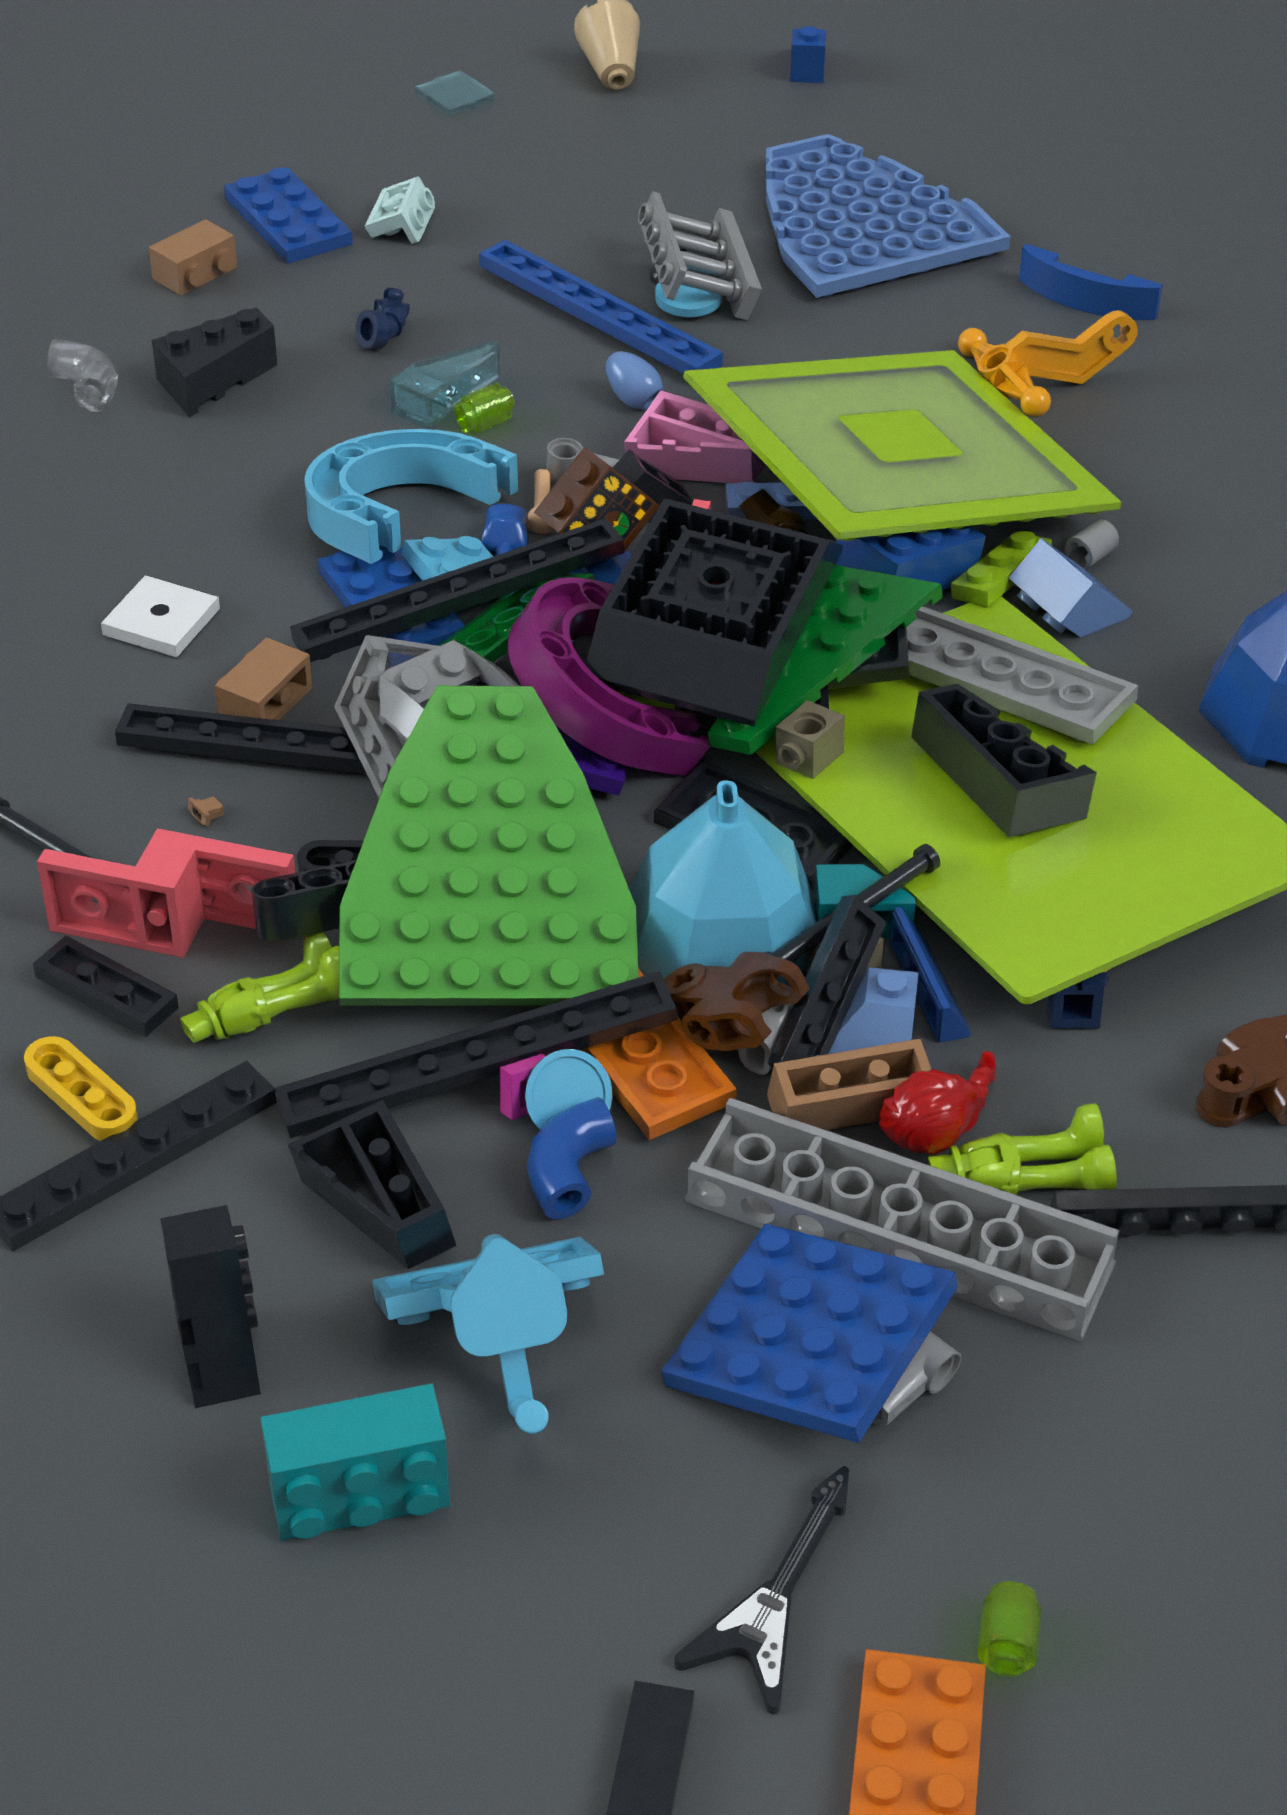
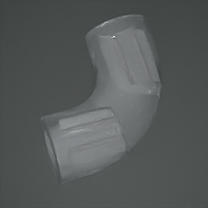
[47,339,119,412]

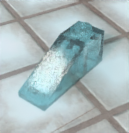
[390,341,500,429]

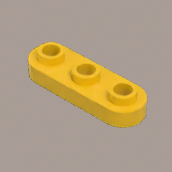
[24,1036,138,1141]

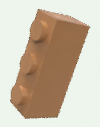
[767,1038,931,1130]

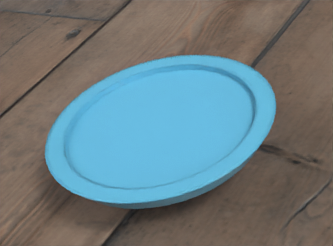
[525,1049,612,1130]

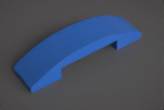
[1019,244,1163,320]

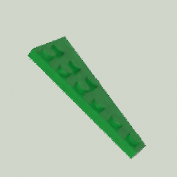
[708,565,943,755]

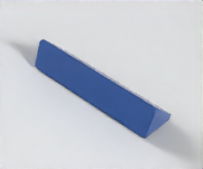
[890,907,972,1043]

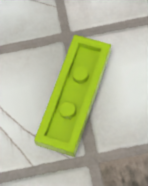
[951,531,1052,606]

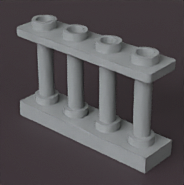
[638,191,762,320]

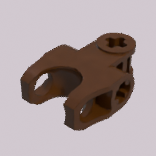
[664,952,810,1051]
[1196,1014,1287,1127]

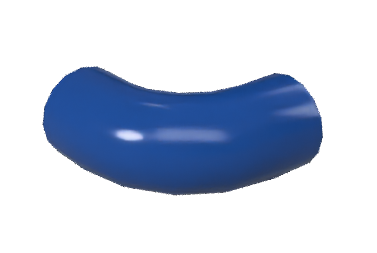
[526,1097,617,1220]

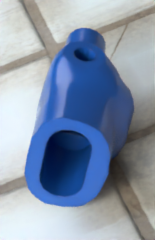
[482,504,528,556]

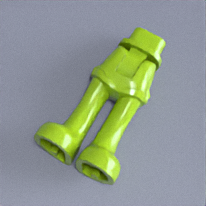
[180,932,340,1043]
[927,1103,1117,1195]

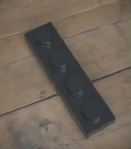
[767,895,886,1068]

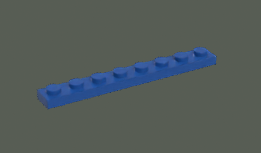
[479,240,723,374]

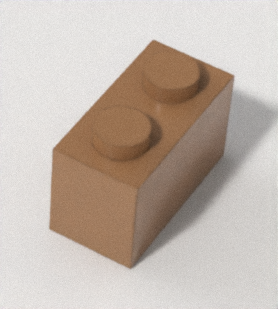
[149,219,238,296]
[214,637,312,720]

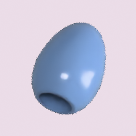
[605,351,663,410]

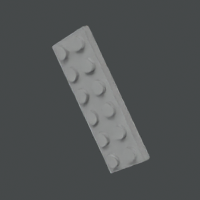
[907,606,1138,745]

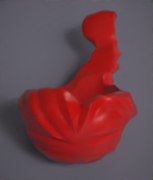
[879,1050,996,1155]

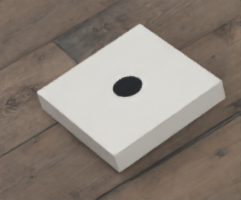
[101,575,220,657]

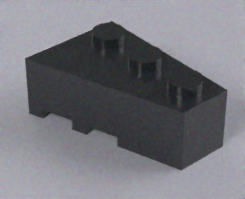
[152,307,278,417]

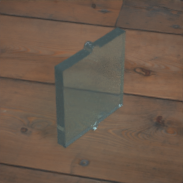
[415,70,495,116]

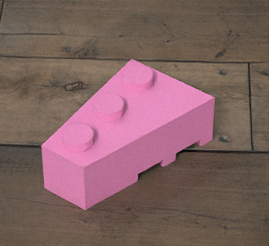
[624,390,766,483]

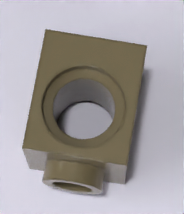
[776,700,845,779]

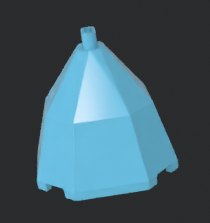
[629,780,817,986]

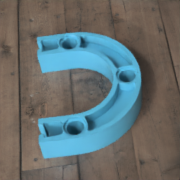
[305,429,518,564]

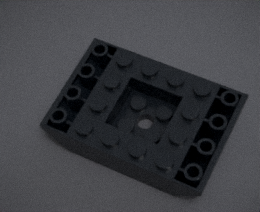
[586,498,843,727]

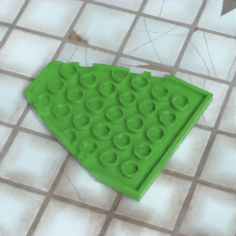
[339,685,639,1006]

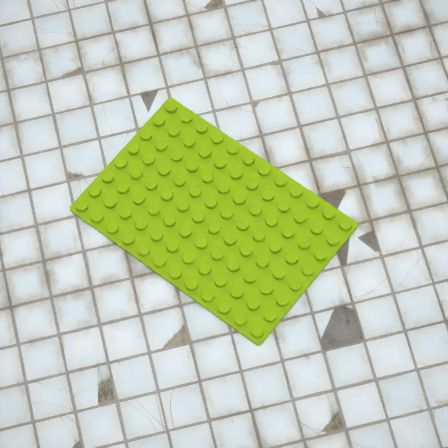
[755,596,1287,1004]

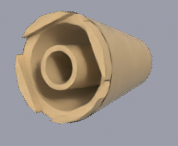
[574,0,640,90]

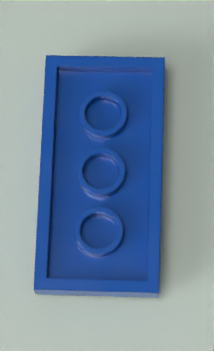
[224,167,353,264]
[317,545,465,666]

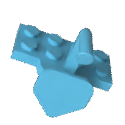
[372,1234,604,1434]

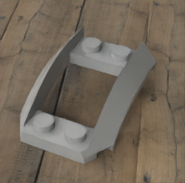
[378,640,578,764]

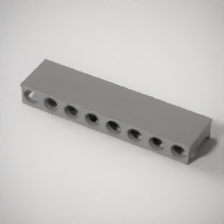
[685,1098,1119,1342]

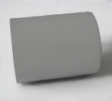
[1065,519,1119,569]

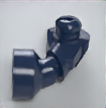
[356,288,410,349]

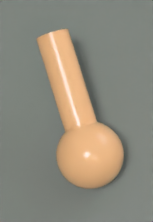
[527,469,555,534]

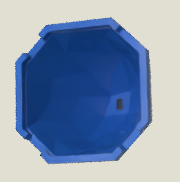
[1199,590,1287,768]

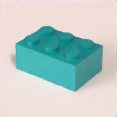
[260,1383,450,1541]

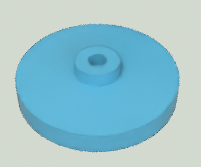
[655,283,722,317]

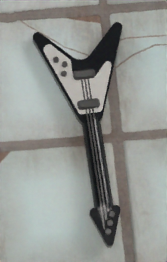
[675,1466,849,1714]

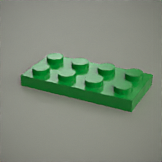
[438,574,595,663]

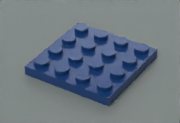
[661,1224,958,1443]

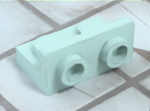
[365,176,435,244]

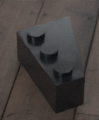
[288,1100,457,1269]
[160,1205,261,1408]

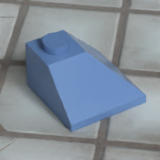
[829,967,919,1054]

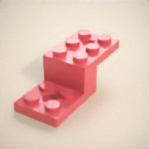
[37,828,295,958]

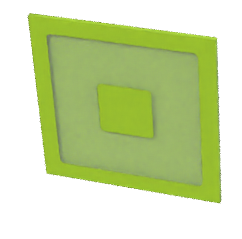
[683,350,1122,541]

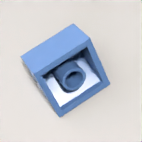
[1009,538,1134,637]

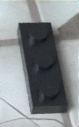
[33,935,179,1037]

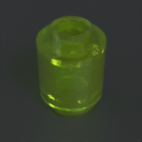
[454,382,515,433]
[977,1581,1042,1677]

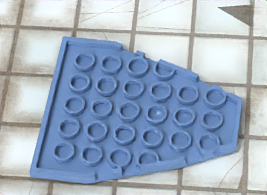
[766,134,1011,298]

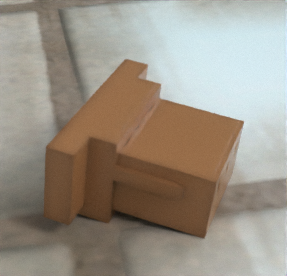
[188,796,224,827]

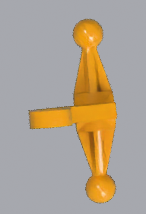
[957,310,1138,417]

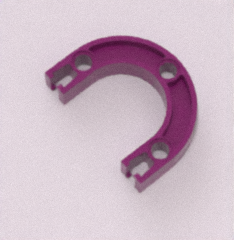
[508,577,710,776]

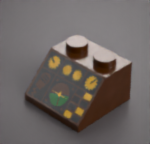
[534,447,660,550]

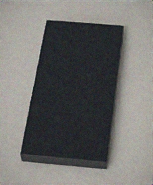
[654,761,853,891]

